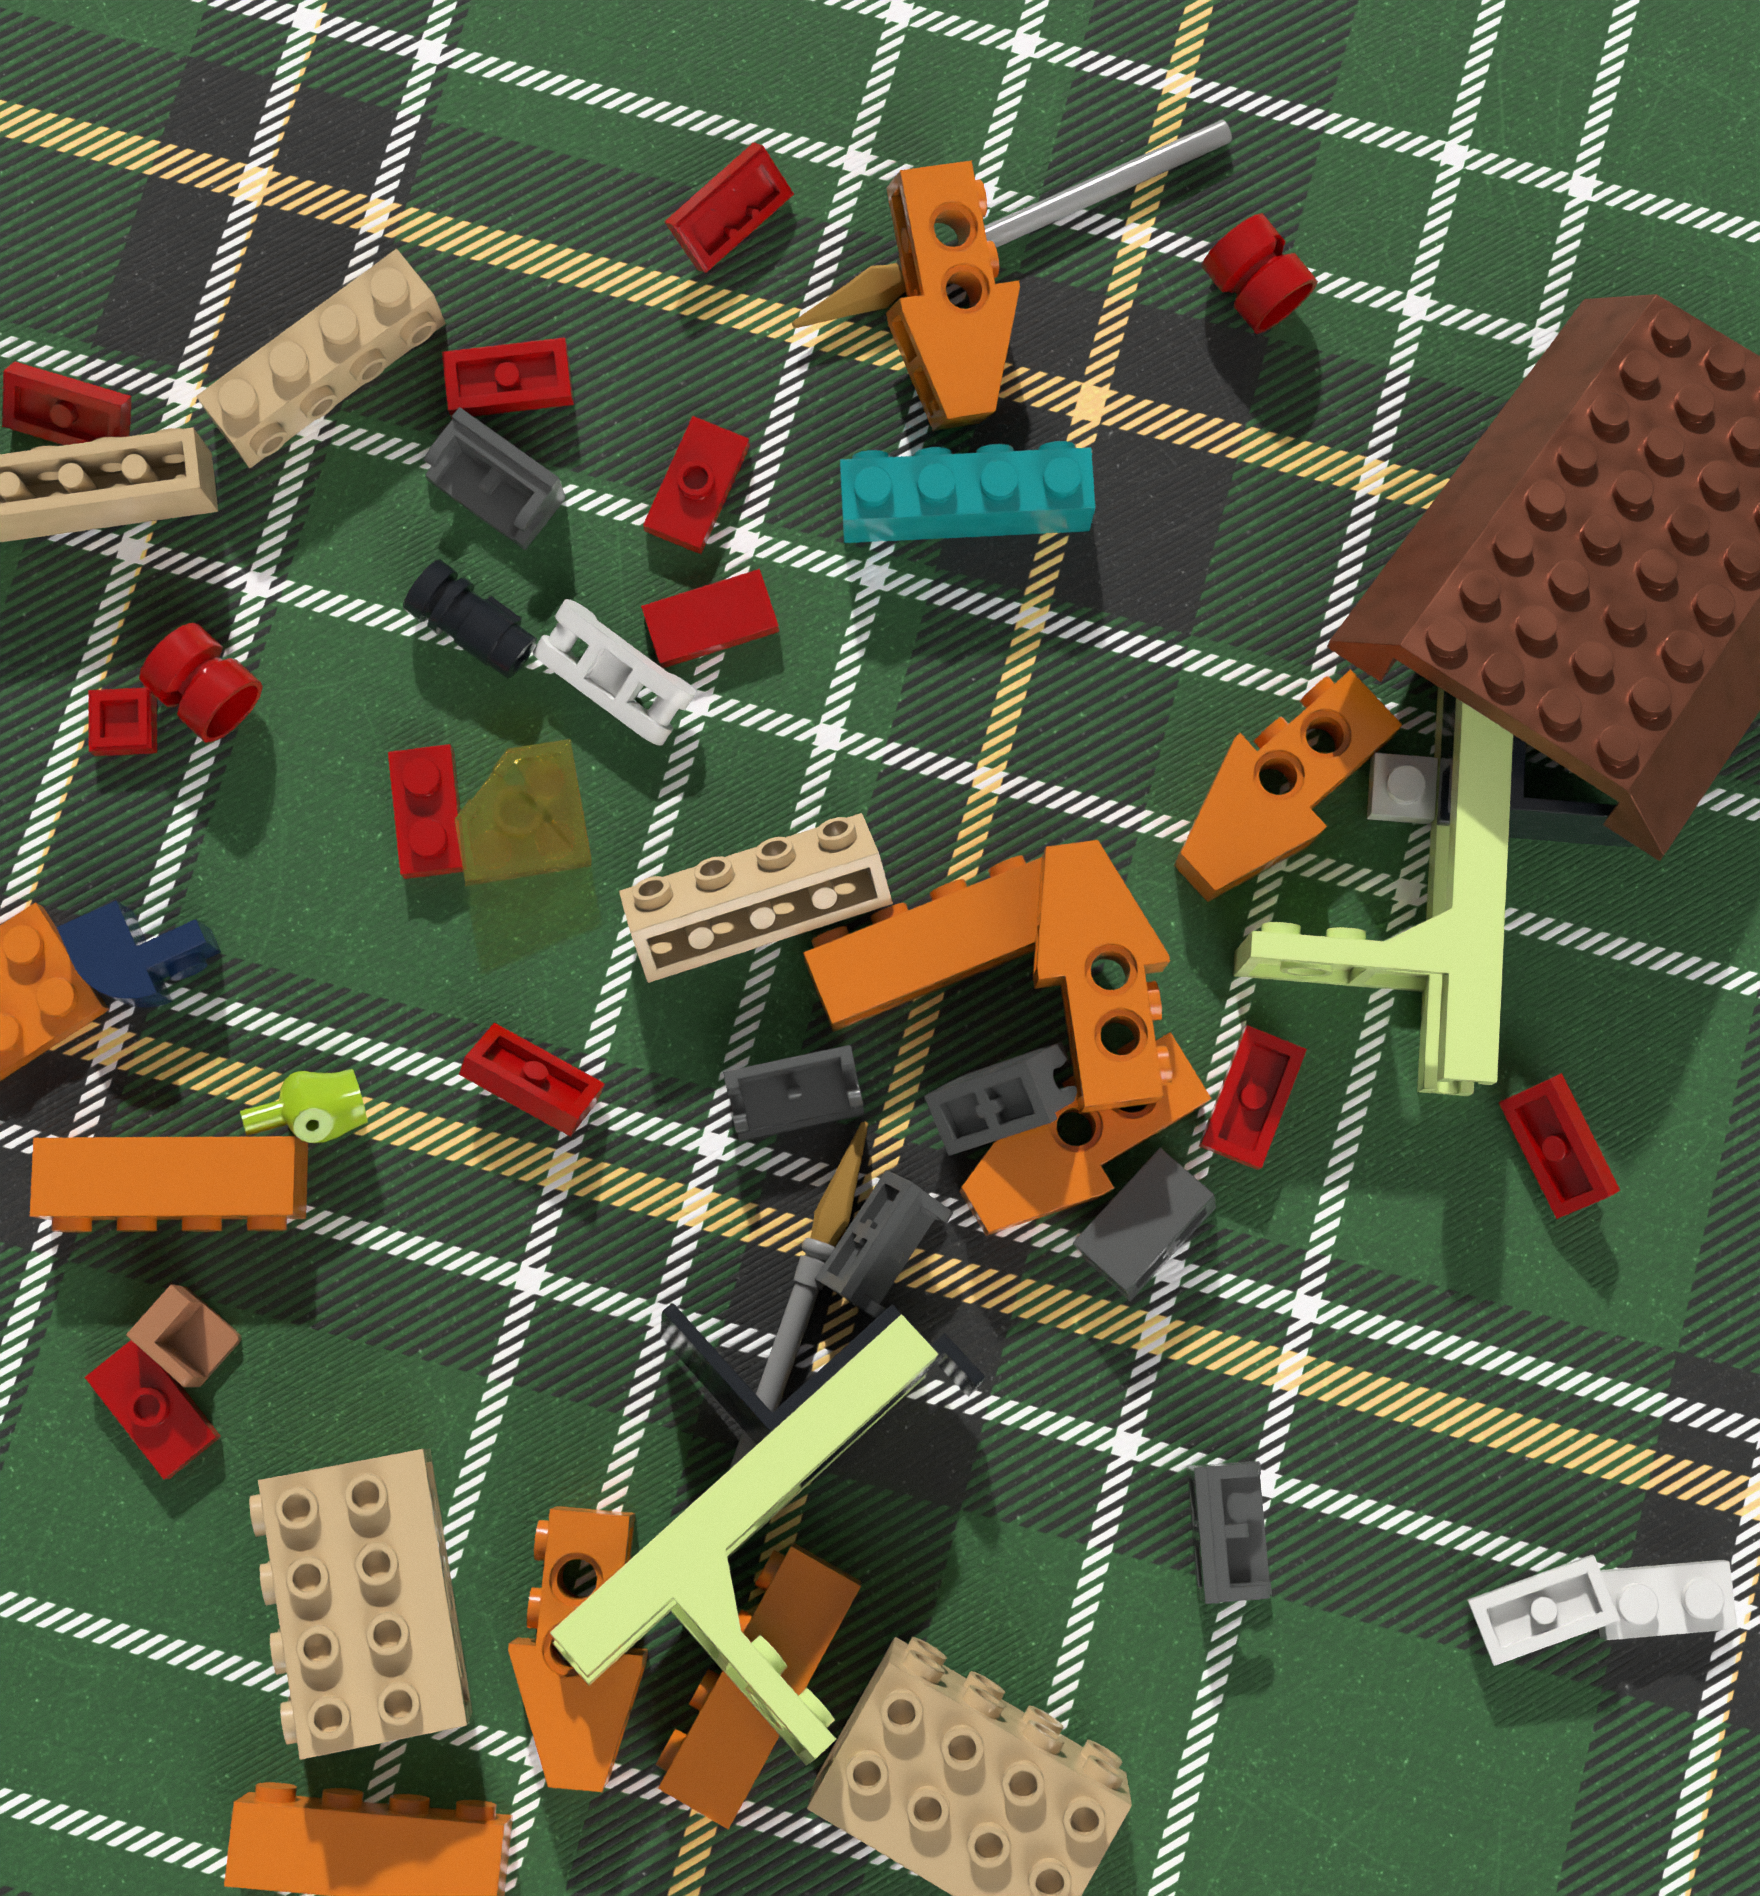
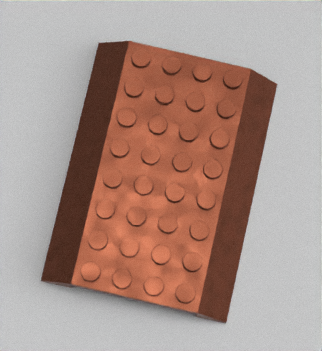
[1327,294,1760,861]

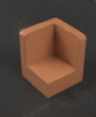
[126,1284,241,1387]

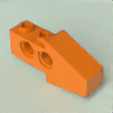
[886,160,1020,431]
[1174,669,1402,902]
[1033,840,1172,1113]
[959,1032,1212,1236]
[508,1506,648,1792]

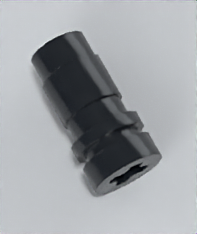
[403,559,537,679]

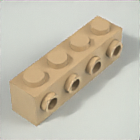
[196,249,446,468]
[0,427,218,542]
[619,813,893,983]

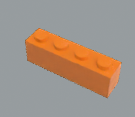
[803,855,1042,1032]
[30,1136,308,1232]
[656,1543,861,1830]
[224,1782,513,1896]

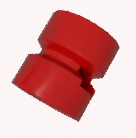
[1201,213,1318,334]
[139,623,263,743]

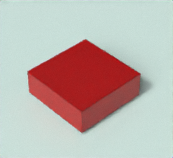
[88,687,157,756]

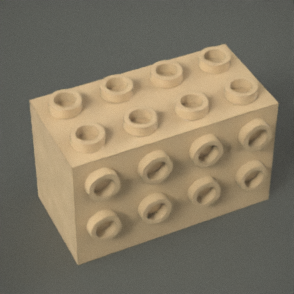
[249,1448,473,1760]
[807,1637,1132,1896]

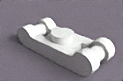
[532,599,696,745]

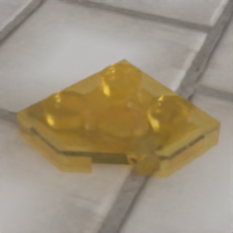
[455,739,592,886]

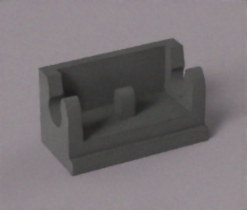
[424,407,566,550]
[924,1041,1077,1156]
[723,1045,864,1142]
[1073,1148,1216,1302]
[815,1170,953,1319]
[1186,1461,1272,1604]

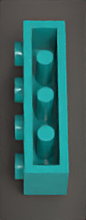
[840,441,1095,543]

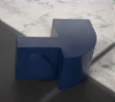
[57,900,221,1007]

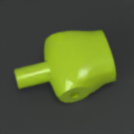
[240,1069,368,1143]

